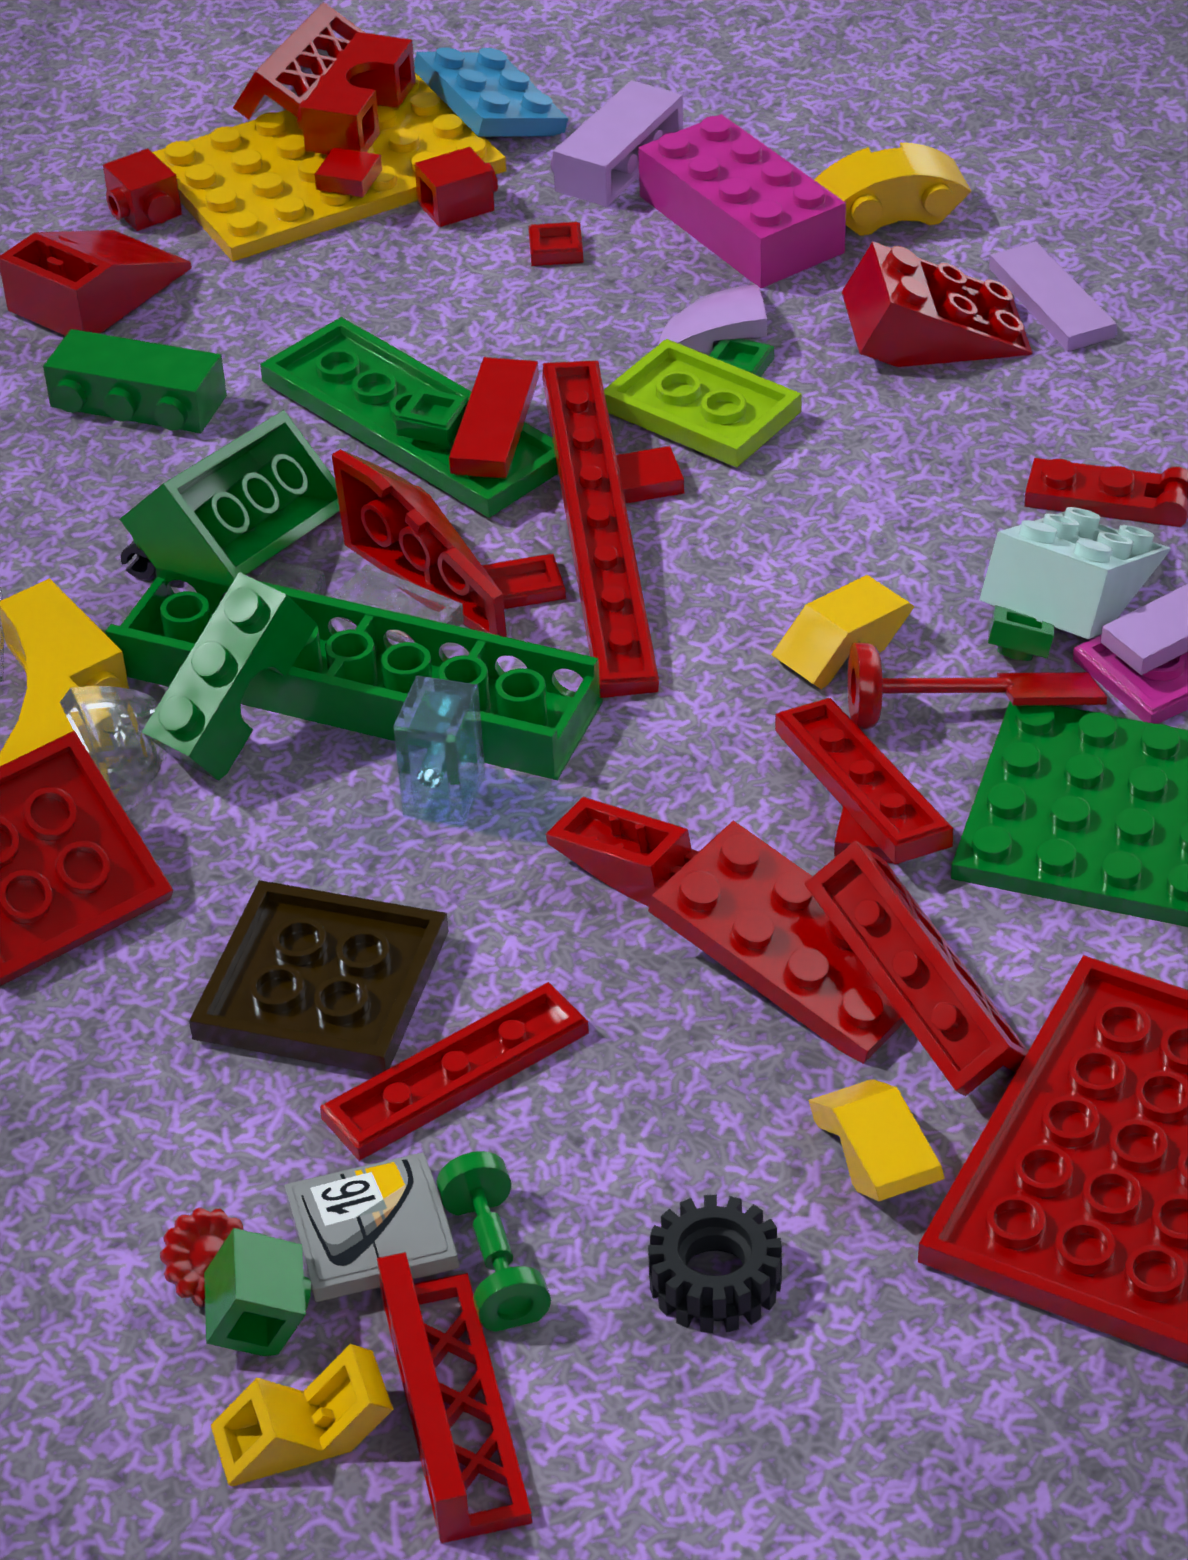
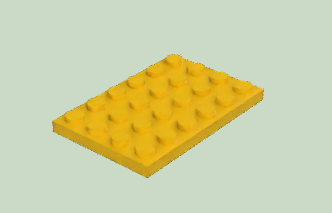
[152,73,506,262]

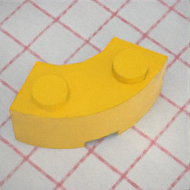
[814,142,972,236]

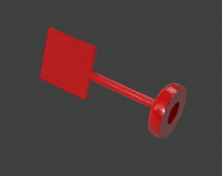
[848,643,1107,729]

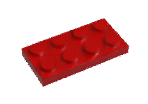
[648,820,905,1064]

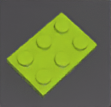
[604,338,802,468]

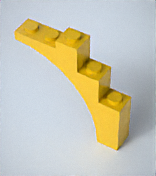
[0,578,130,768]

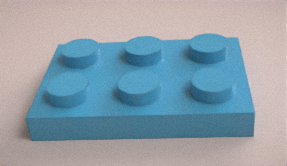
[414,47,568,137]

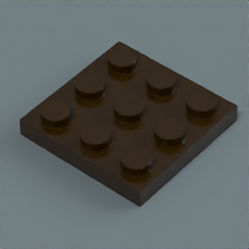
[189,880,449,1074]

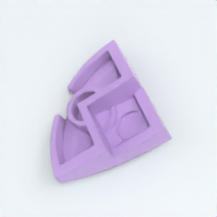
[659,285,767,355]

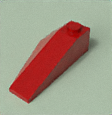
[331,449,507,637]

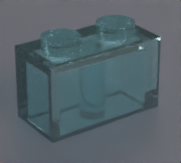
[394,676,485,826]

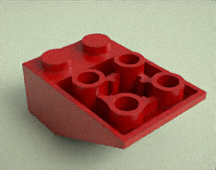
[0,230,192,336]
[842,241,1033,367]

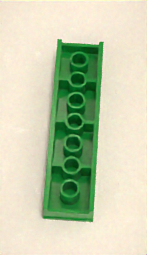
[105,568,603,781]

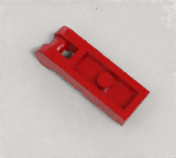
[1024,458,1188,527]

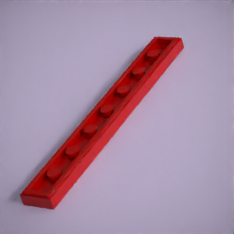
[542,361,659,698]

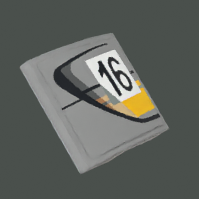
[284,1152,459,1303]

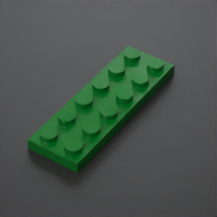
[260,317,559,518]

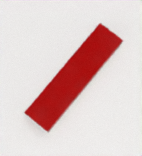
[775,698,953,865]
[320,982,589,1161]

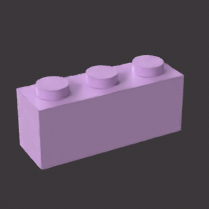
[551,80,683,207]

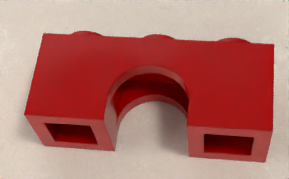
[297,32,416,155]

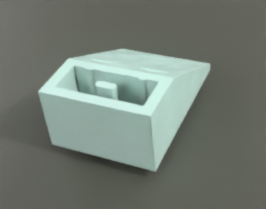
[979,507,1171,639]

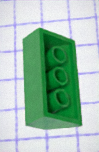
[119,410,340,587]

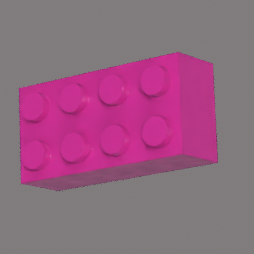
[638,114,846,289]

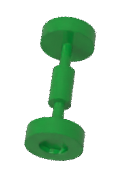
[436,1151,551,1332]

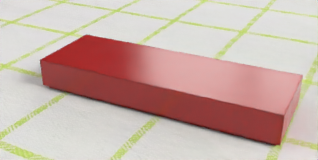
[449,357,539,478]

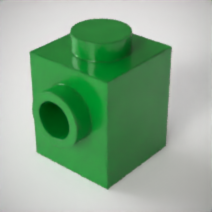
[204,1228,311,1357]

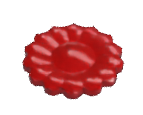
[160,1207,244,1307]

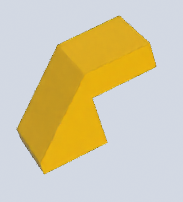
[771,575,915,689]
[809,1079,945,1201]
[210,1344,393,1486]

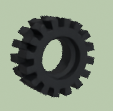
[648,1195,782,1333]

